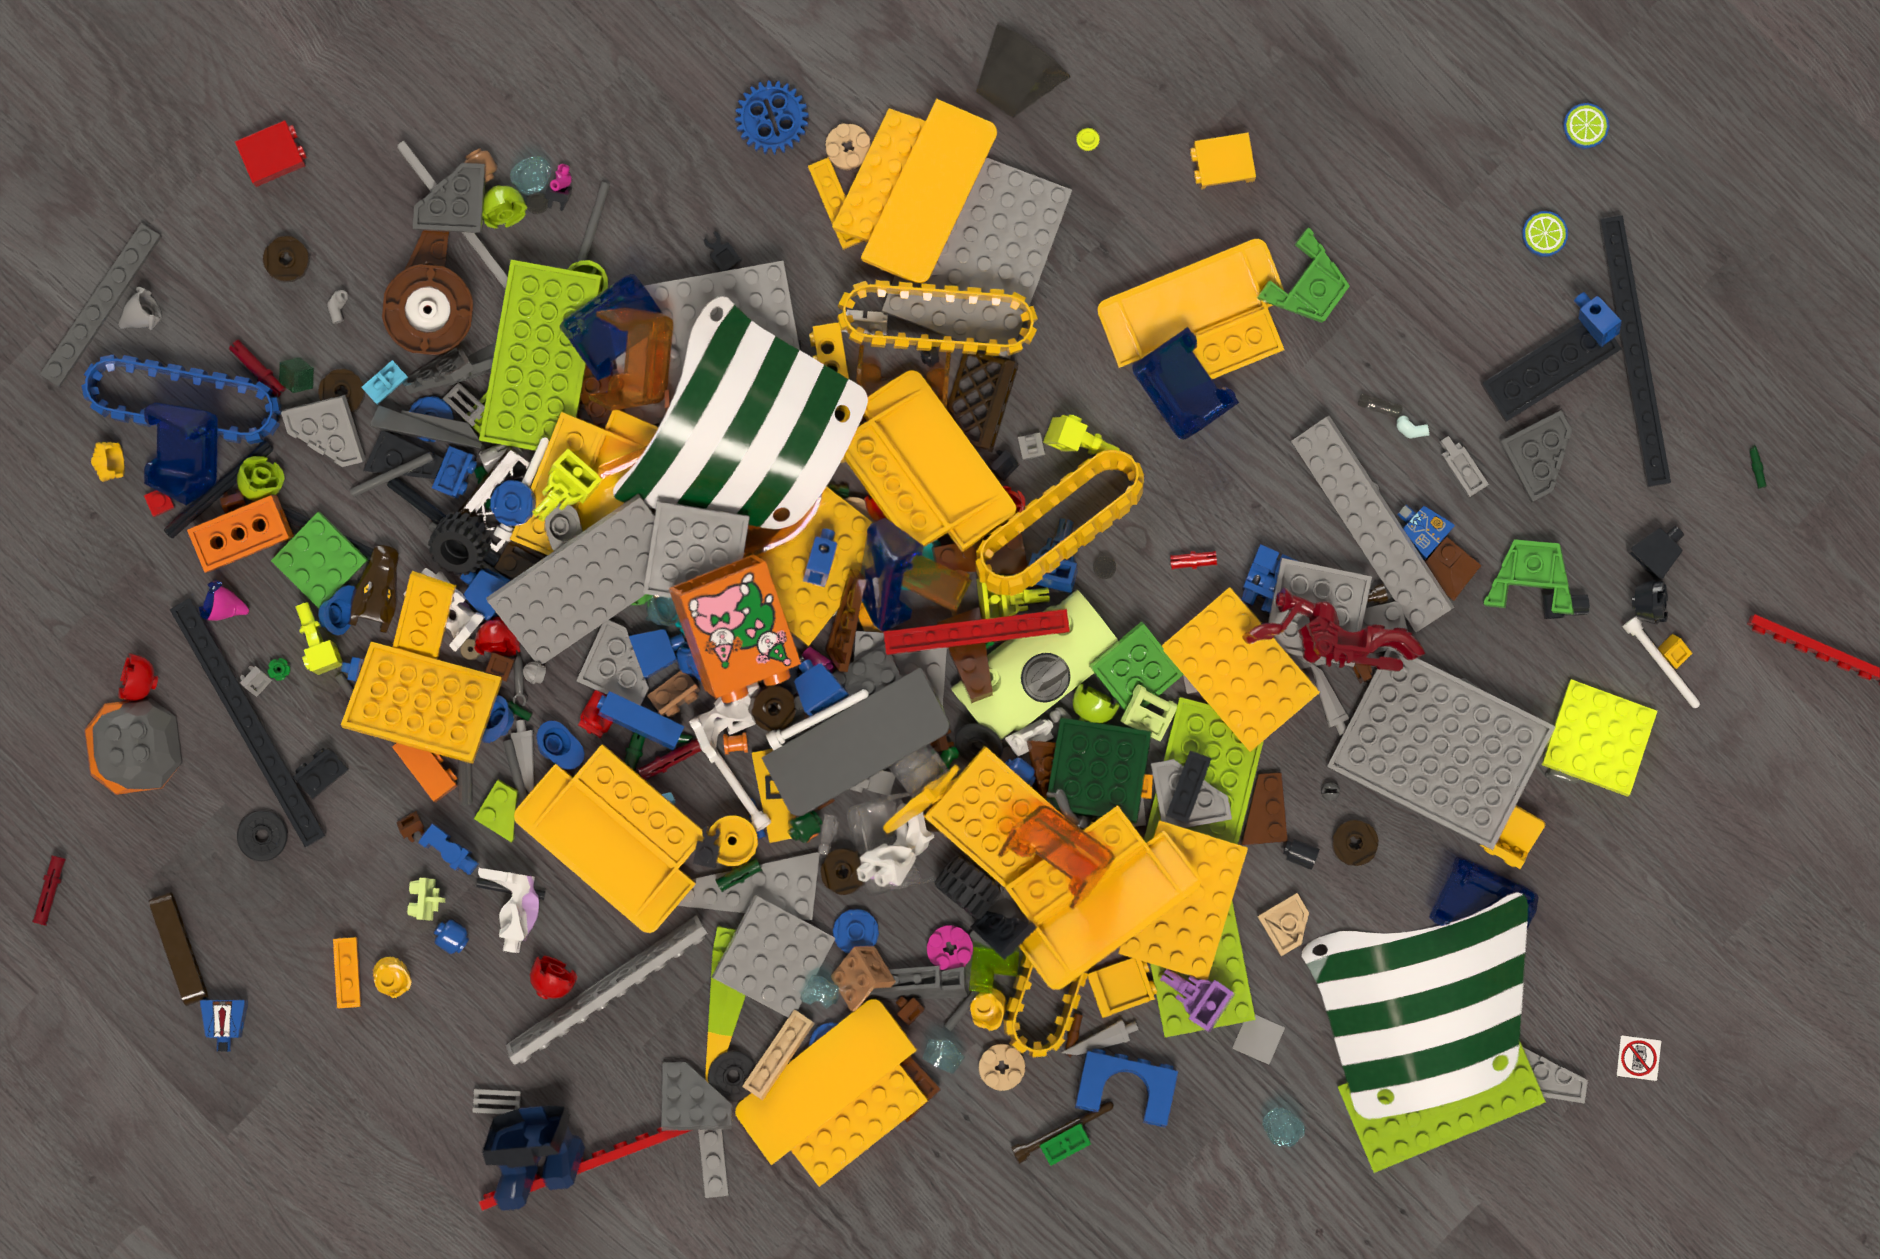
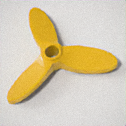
[883,764,959,833]

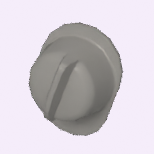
[544,504,583,551]

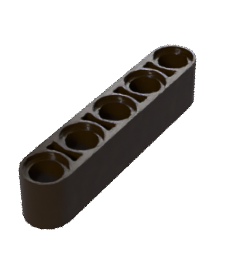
[149,892,208,1006]

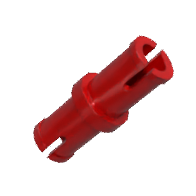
[1170,551,1217,570]

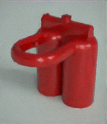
[578,690,613,738]

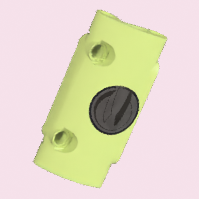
[951,590,1118,740]

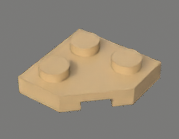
[1257,893,1309,956]

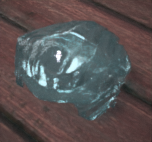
[510,156,552,195]
[800,975,839,1008]
[922,1039,965,1074]
[1262,1107,1305,1147]

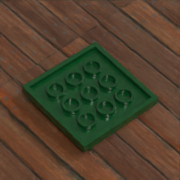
[1047,718,1152,823]

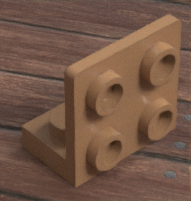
[647,671,700,718]
[831,946,896,1011]

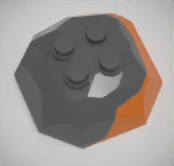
[85,697,182,795]

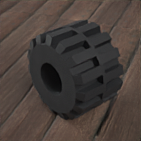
[934,855,1002,920]

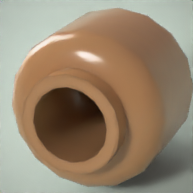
[464,148,497,183]

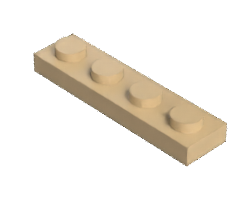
[742,1009,815,1100]

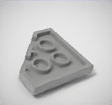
[281,395,366,467]
[577,620,649,706]
[1151,759,1232,828]

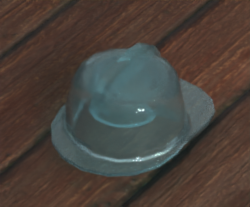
[645,595,680,626]

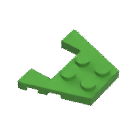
[1256,227,1350,323]
[1484,540,1574,615]

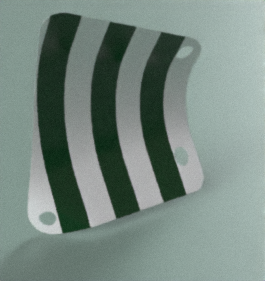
[613,297,868,529]
[1302,892,1528,1119]

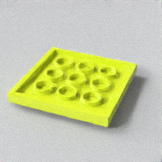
[1541,679,1657,797]

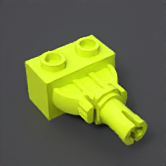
[1043,414,1120,455]
[532,449,603,521]
[976,575,1050,619]
[296,602,343,675]

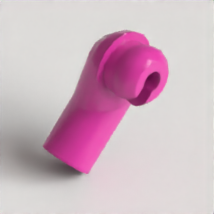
[550,164,571,191]

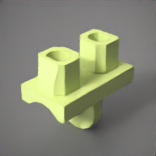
[407,878,446,921]

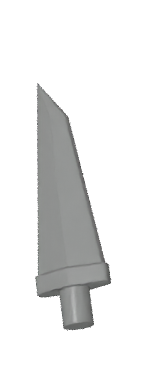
[1310,663,1349,735]
[511,720,534,793]
[1061,1019,1138,1055]

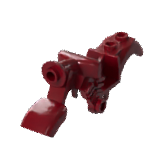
[1242,587,1426,672]

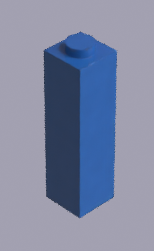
[597,691,685,750]

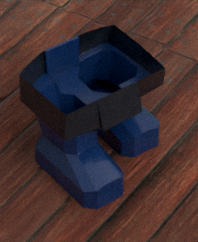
[482,1106,585,1211]

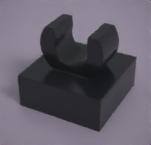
[545,184,572,211]
[988,450,1019,481]

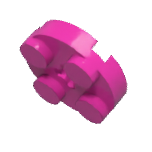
[927,926,973,971]

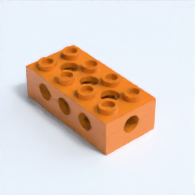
[187,495,294,572]

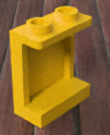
[1190,133,1256,189]
[1088,958,1157,1018]

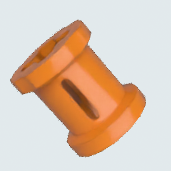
[723,732,748,755]

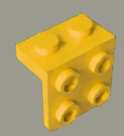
[1480,805,1545,869]

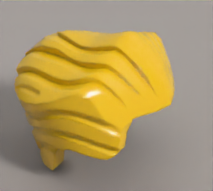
[91,442,125,482]
[373,957,411,998]
[970,988,1007,1031]

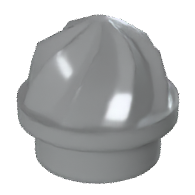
[523,661,546,684]

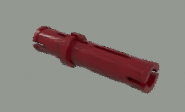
[229,340,286,398]
[637,737,702,781]
[32,855,66,926]

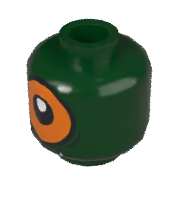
[787,810,823,843]

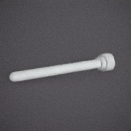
[494,437,549,542]
[1622,616,1700,708]
[766,690,869,750]
[715,749,771,832]

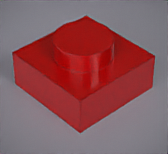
[144,486,175,517]

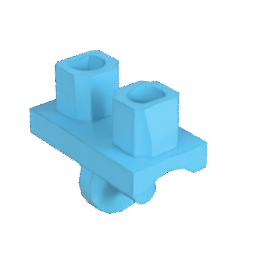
[362,360,408,405]

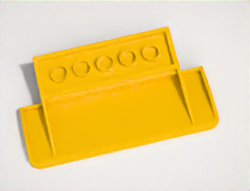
[832,99,997,283]
[1097,239,1284,402]
[843,370,1016,554]
[510,408,659,555]
[514,744,704,933]
[1005,806,1201,990]
[735,999,929,1187]

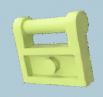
[1121,685,1177,742]

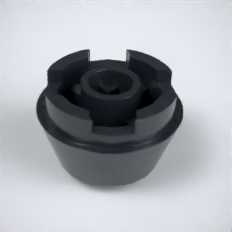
[1632,579,1668,625]

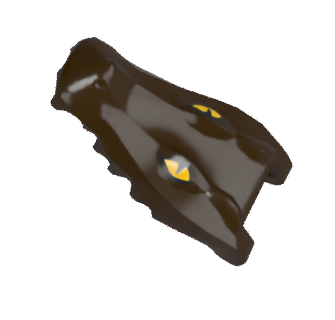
[348,545,399,633]

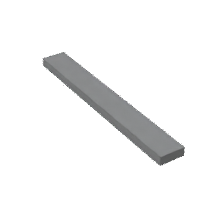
[397,141,508,290]

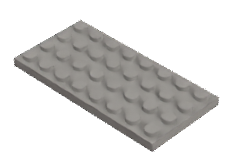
[487,494,655,665]

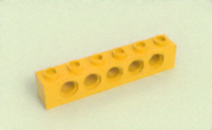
[809,322,850,463]

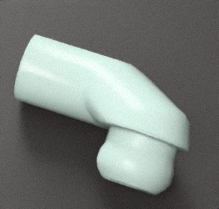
[1396,416,1429,438]

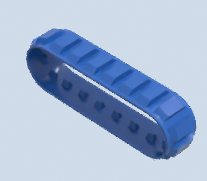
[81,354,282,444]

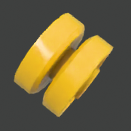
[708,816,758,866]

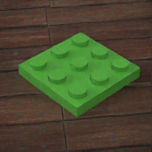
[271,512,368,608]
[1089,622,1184,711]

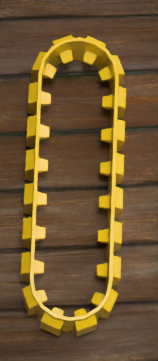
[837,280,1038,356]
[975,450,1144,596]
[1003,954,1088,1057]

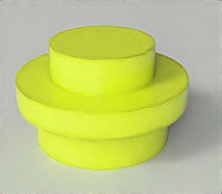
[1077,128,1099,151]

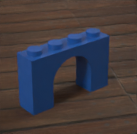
[1075,1049,1178,1128]

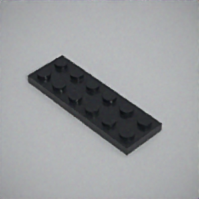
[1481,321,1621,422]

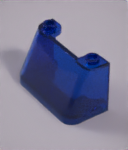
[560,274,673,381]
[1132,327,1239,440]
[144,402,218,505]
[861,518,924,632]
[1429,857,1539,929]

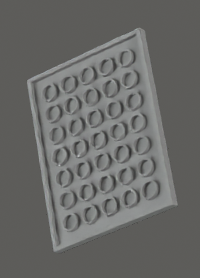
[881,158,1072,360]
[603,261,800,424]
[1327,647,1556,850]

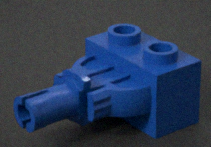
[1029,518,1077,593]

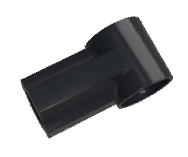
[1543,594,1590,619]

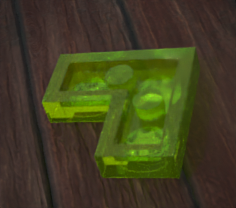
[969,947,1019,993]

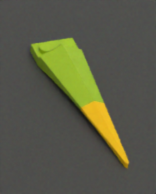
[705,926,746,1082]

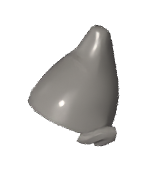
[119,287,162,330]

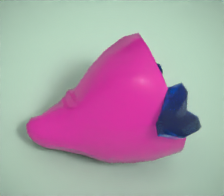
[199,581,249,621]

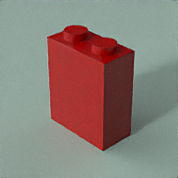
[235,121,307,187]

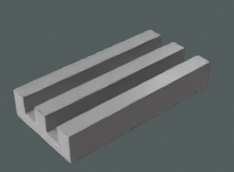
[443,382,485,427]
[473,1089,521,1114]

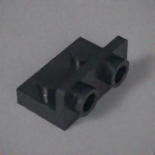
[293,748,349,800]

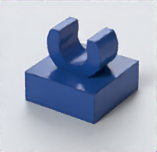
[341,657,364,682]

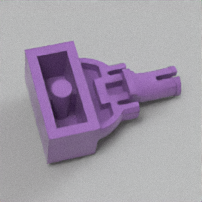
[1160,969,1235,1032]

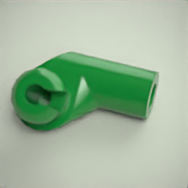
[937,747,959,777]

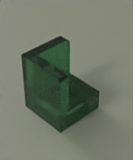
[279,358,314,393]

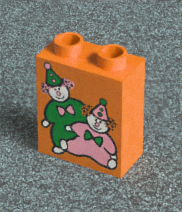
[668,554,801,703]

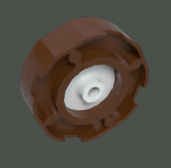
[382,264,473,355]

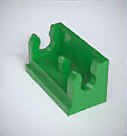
[1039,1124,1091,1166]

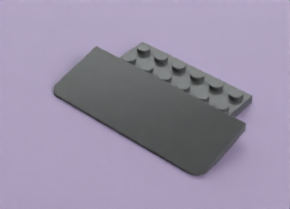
[762,644,950,816]

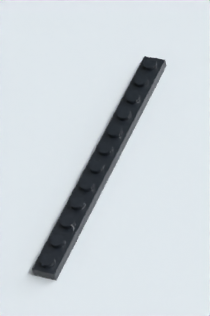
[1599,215,1671,487]
[169,598,326,848]

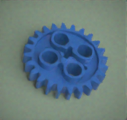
[735,80,809,155]

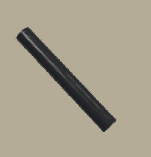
[476,878,546,900]

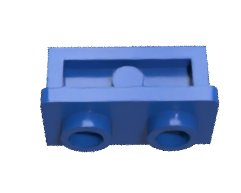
[432,446,477,499]

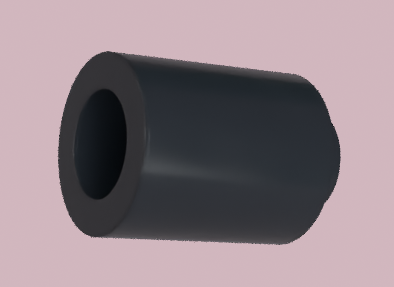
[1283,839,1320,870]

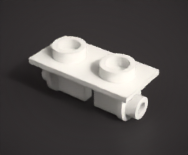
[841,310,888,335]
[1005,719,1054,757]

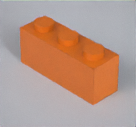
[392,743,458,802]

